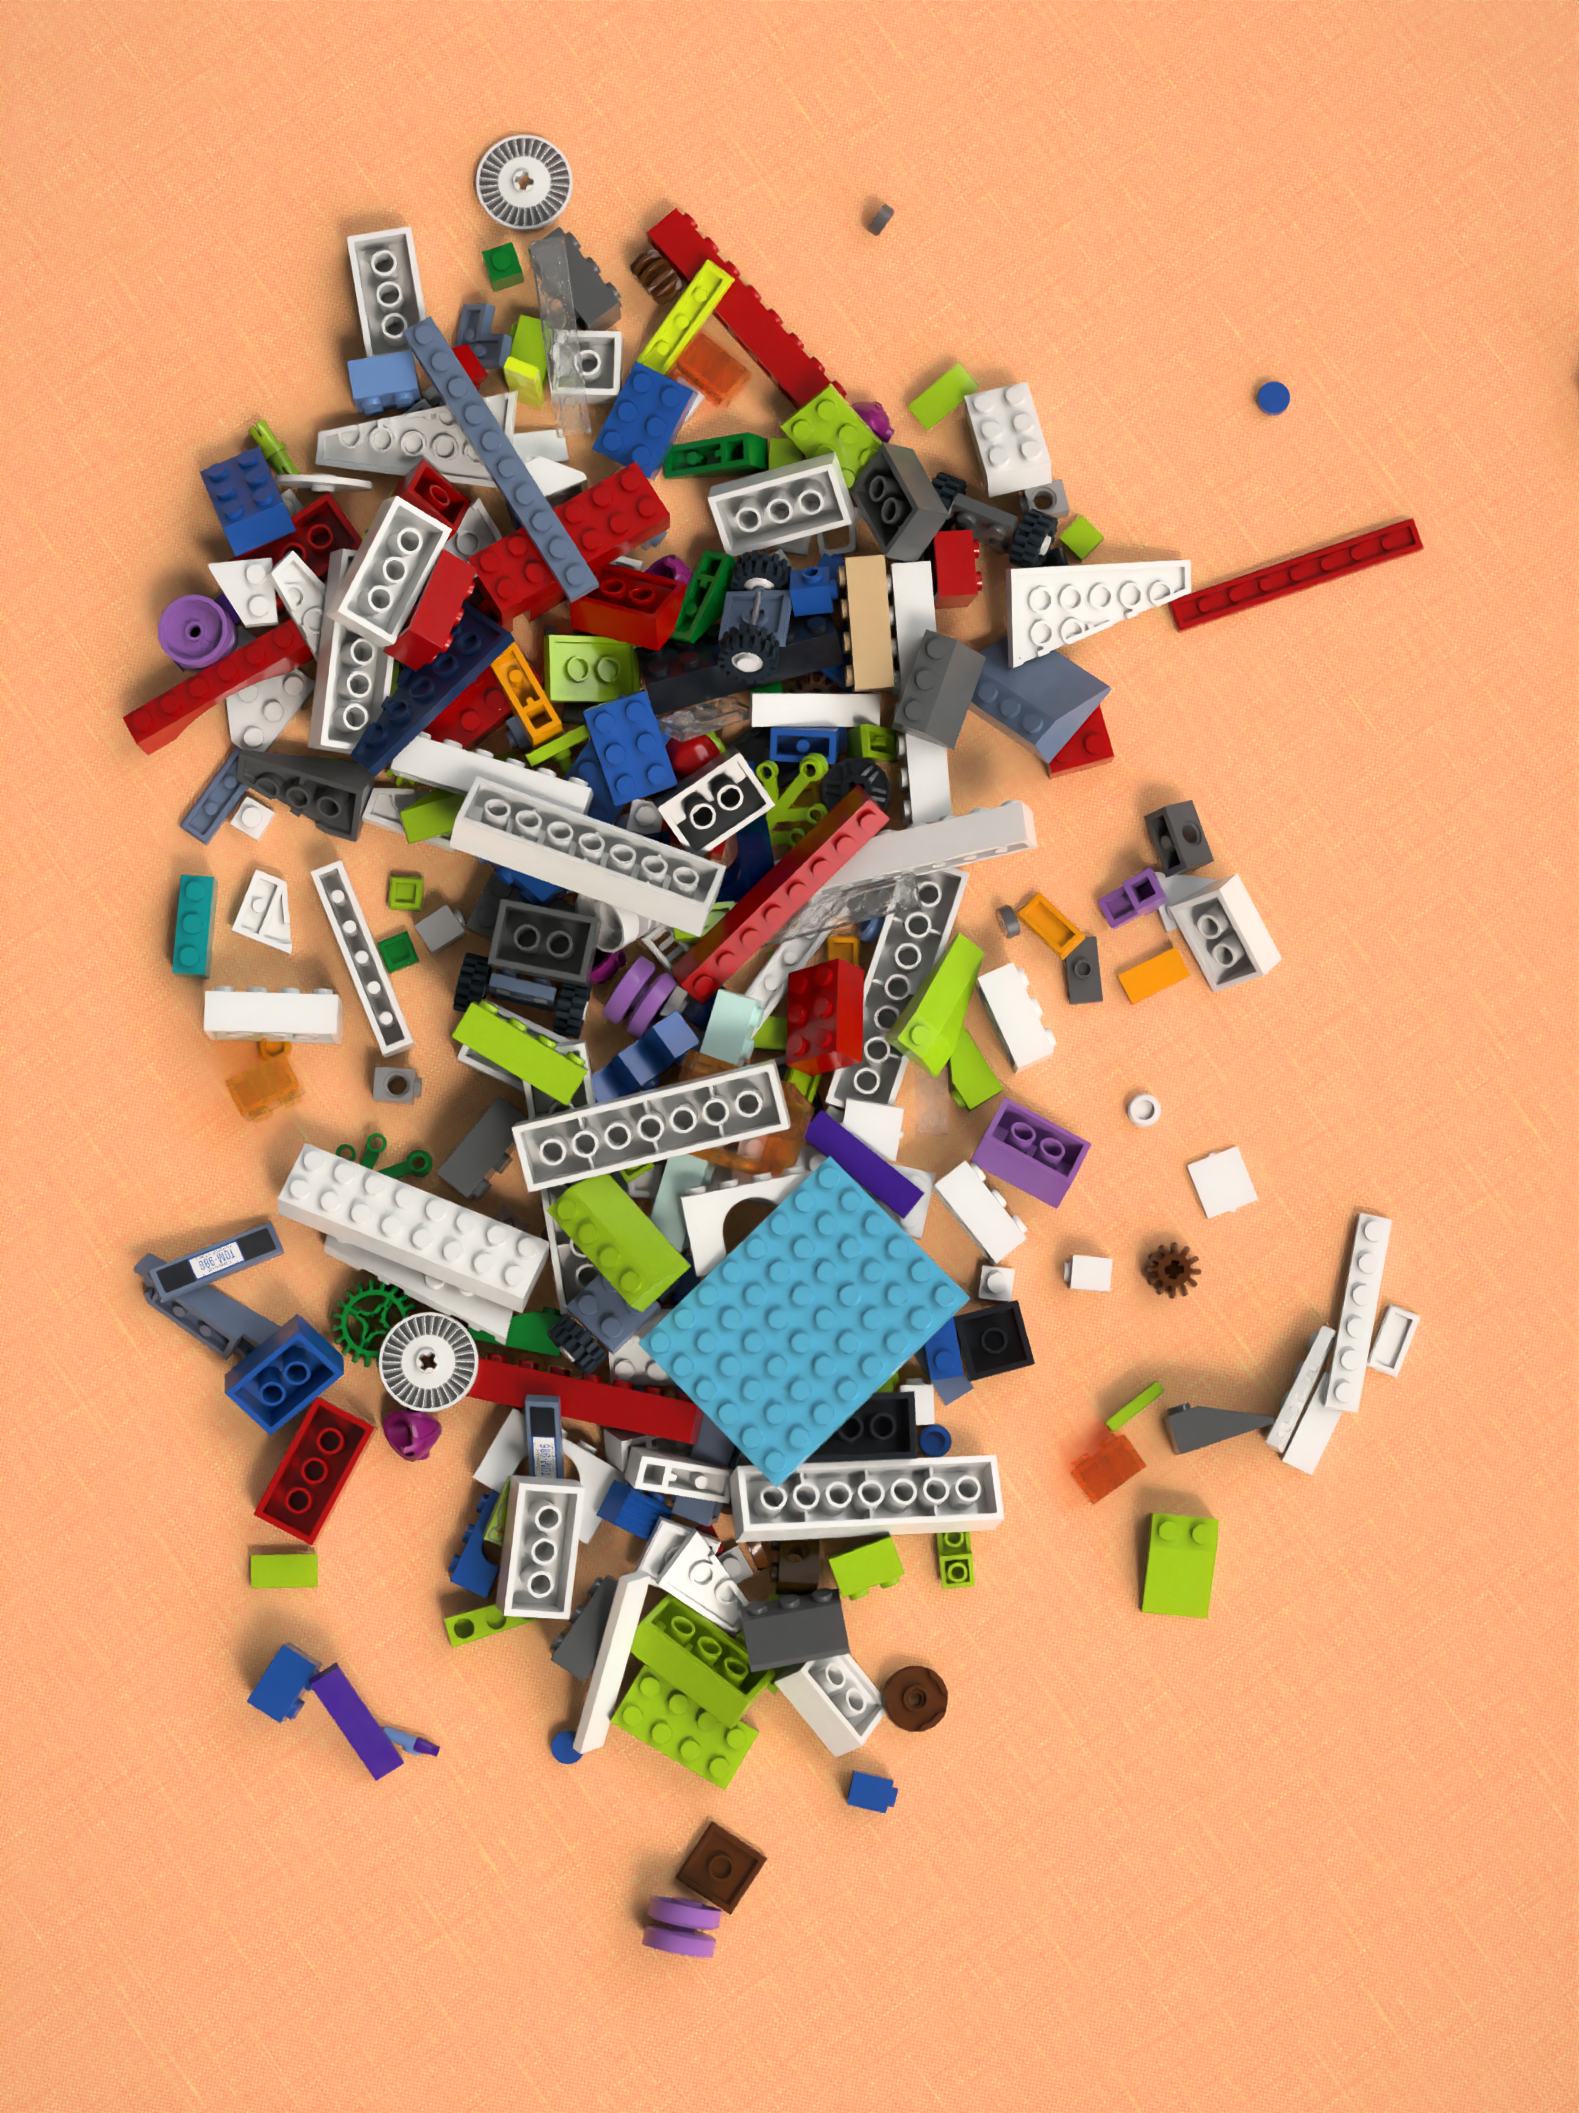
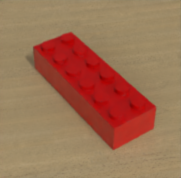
[467,462,670,625]

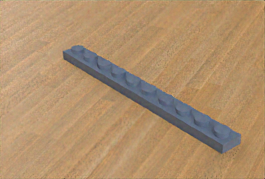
[402,316,599,603]

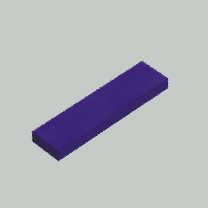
[801,1110,925,1219]
[308,1662,404,1781]

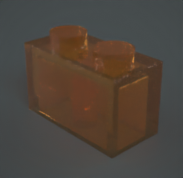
[676,332,751,409]
[1068,1433,1147,1505]

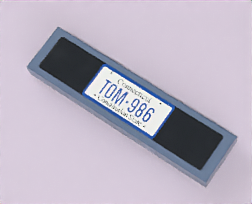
[148,1222,284,1303]
[525,1395,565,1479]

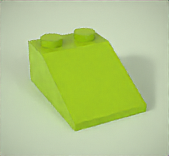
[1141,1513,1219,1619]

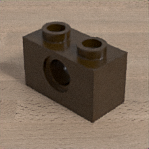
[770,1538,820,1596]

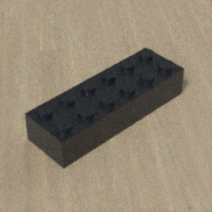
[635,606,844,716]

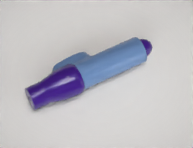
[382,1726,441,1757]

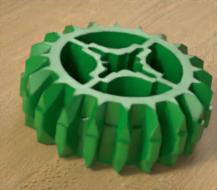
[331,1279,417,1368]

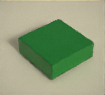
[377,931,420,974]

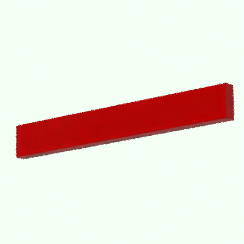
[1168,518,1424,633]

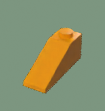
[490,641,563,750]

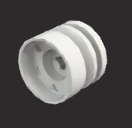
[575,894,661,953]

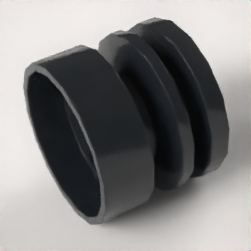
[821,757,890,813]

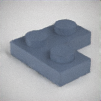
[455,303,513,370]

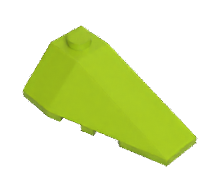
[399,751,527,845]
[884,932,985,1078]

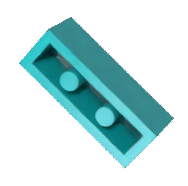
[172,874,218,979]

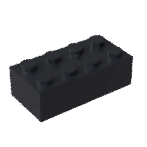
[803,1391,917,1463]

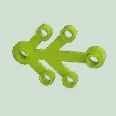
[740,753,828,855]

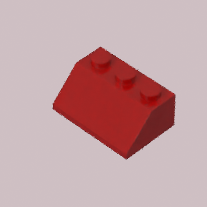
[569,563,686,651]

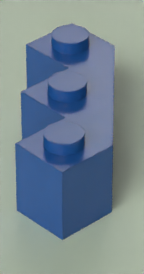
[592,1010,700,1103]

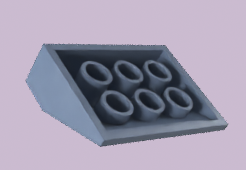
[968,635,1112,764]

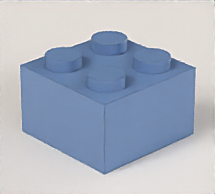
[347,350,422,417]

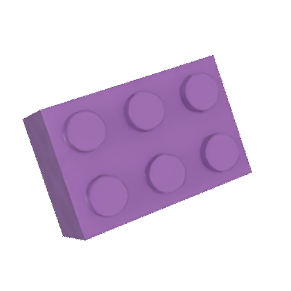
[970,1097,1092,1209]

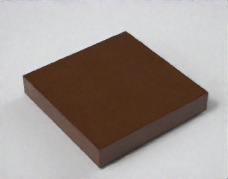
[675,1821,768,1915]

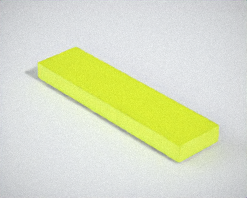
[633,259,735,376]
[503,356,545,410]

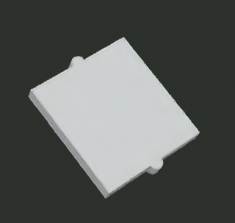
[840,1098,905,1161]
[1187,1146,1259,1219]

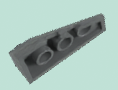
[236,750,375,842]

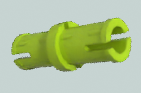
[248,419,301,475]

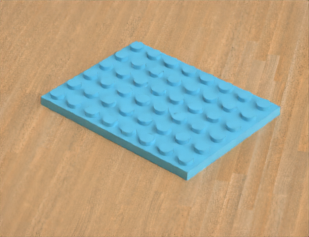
[638,1156,970,1488]

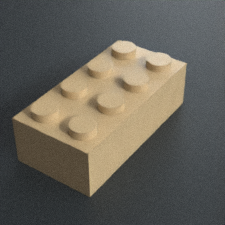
[837,555,895,693]

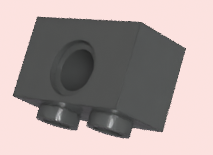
[1144,800,1214,878]

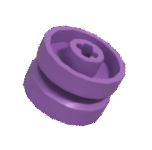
[158,594,238,673]
[602,956,679,1040]
[642,1896,722,1958]

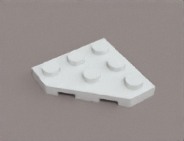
[226,626,315,752]

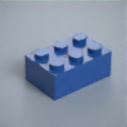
[592,361,699,481]
[200,446,296,556]
[581,689,678,807]
[224,1313,344,1436]

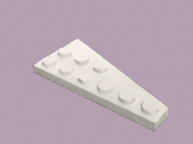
[315,391,518,488]
[1006,559,1191,668]
[324,1234,514,1345]

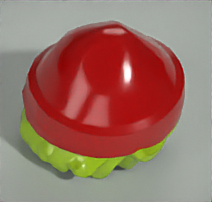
[665,727,725,780]

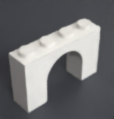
[680,1165,812,1277]
[473,1408,626,1545]

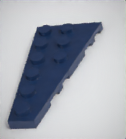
[350,600,515,777]

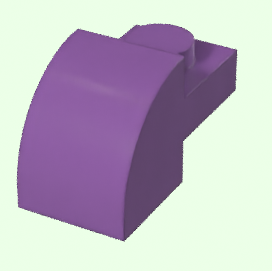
[1097,868,1167,930]

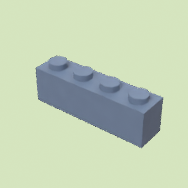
[671,1413,741,1527]

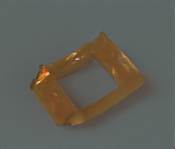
[677,1049,815,1176]

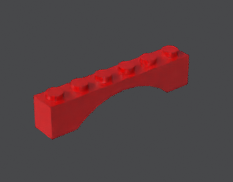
[122,618,314,755]

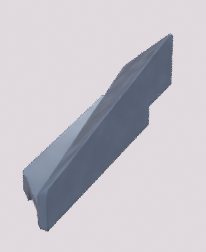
[134,1253,281,1361]

